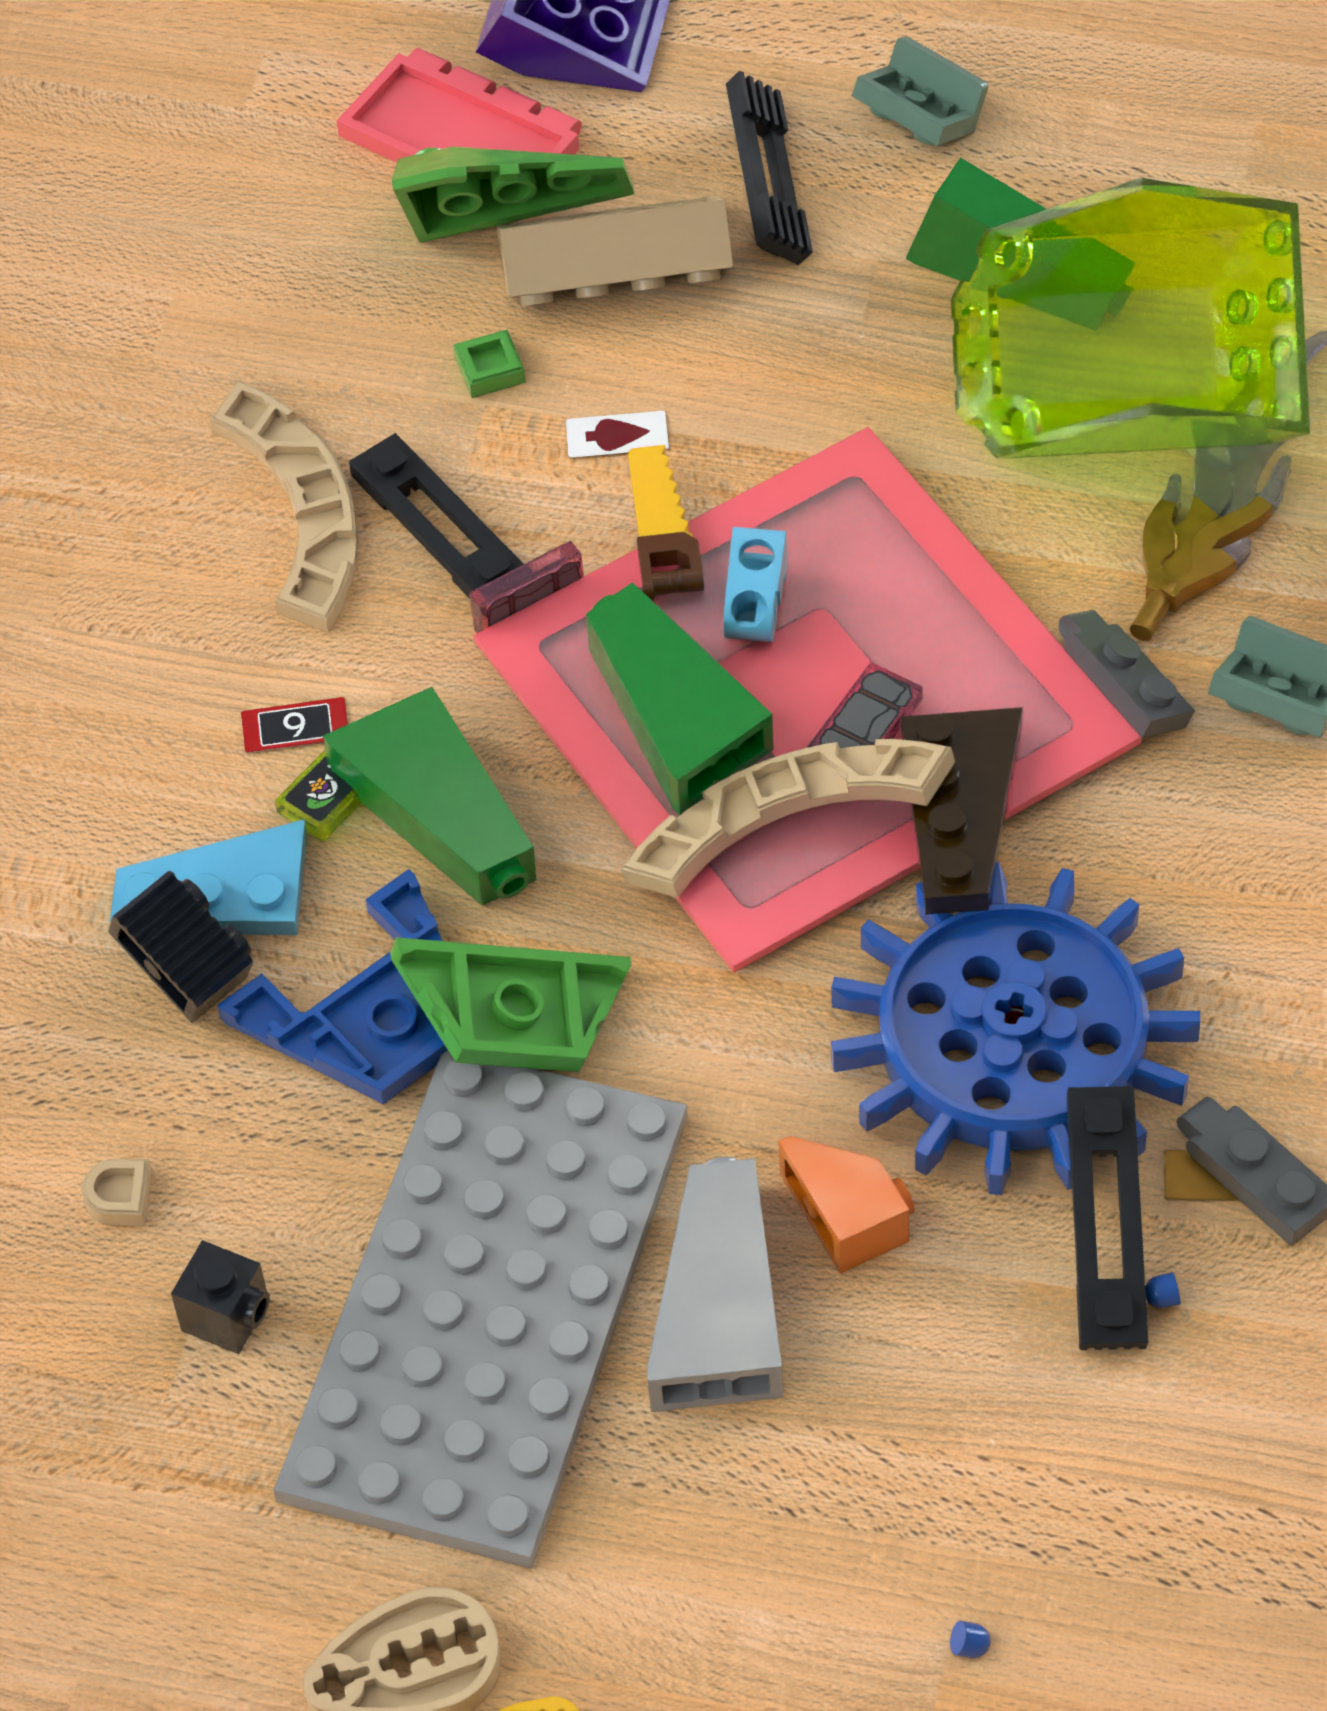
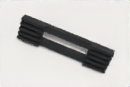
[726,70,813,265]
[349,433,534,616]
[1066,1086,1148,1350]

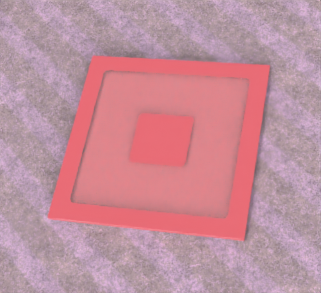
[473,427,1142,973]

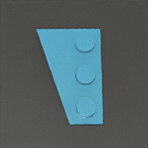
[110,819,308,935]

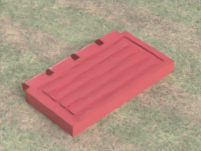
[336,48,582,163]

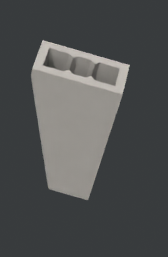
[647,1157,783,1412]

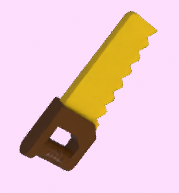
[628,445,704,601]

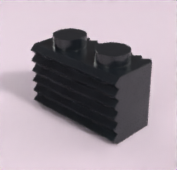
[108,871,253,1023]

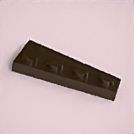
[901,707,1023,915]

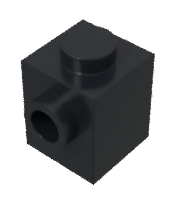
[171,1240,270,1354]

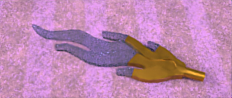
[1130,331,1327,641]

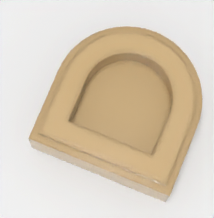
[82,1159,152,1226]

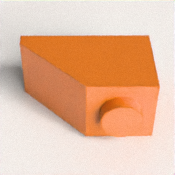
[778,1136,915,1274]

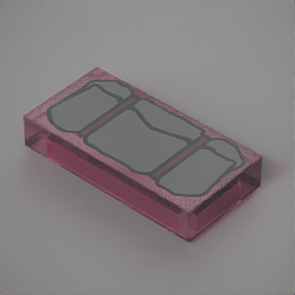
[469,541,584,633]
[808,662,923,748]

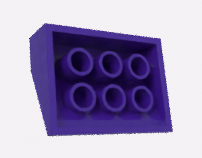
[475,0,670,92]

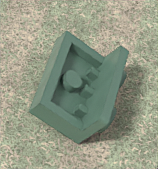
[852,36,988,146]
[1208,616,1327,738]

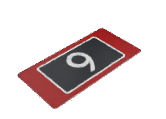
[241,697,348,753]

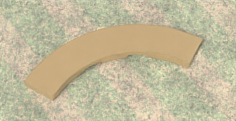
[210,380,358,633]
[621,739,955,898]

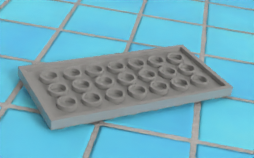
[274,1050,688,1569]

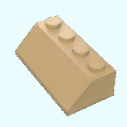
[496,196,733,306]

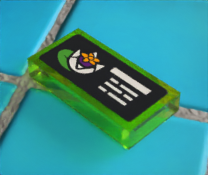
[275,750,362,842]

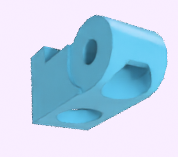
[724,527,788,642]

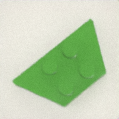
[390,937,631,1072]

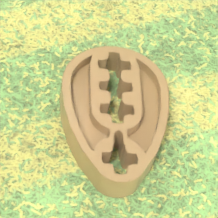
[303,1587,501,1711]

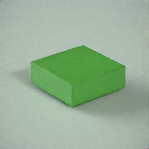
[453,329,526,398]

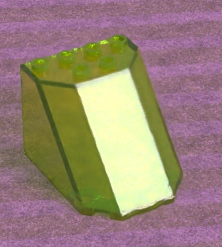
[951,178,1310,459]

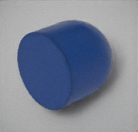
[1145,1272,1181,1308]
[950,1620,991,1658]

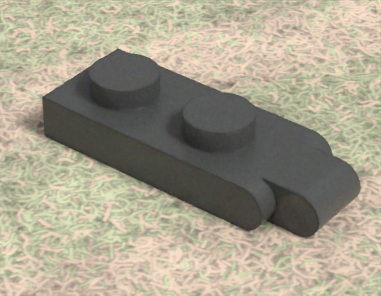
[1059,610,1195,738]
[1177,1096,1327,1247]

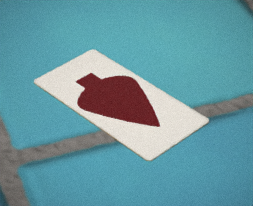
[566,411,669,458]

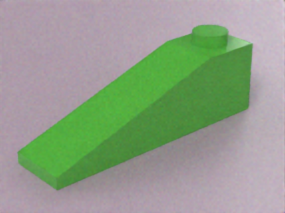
[392,146,635,243]

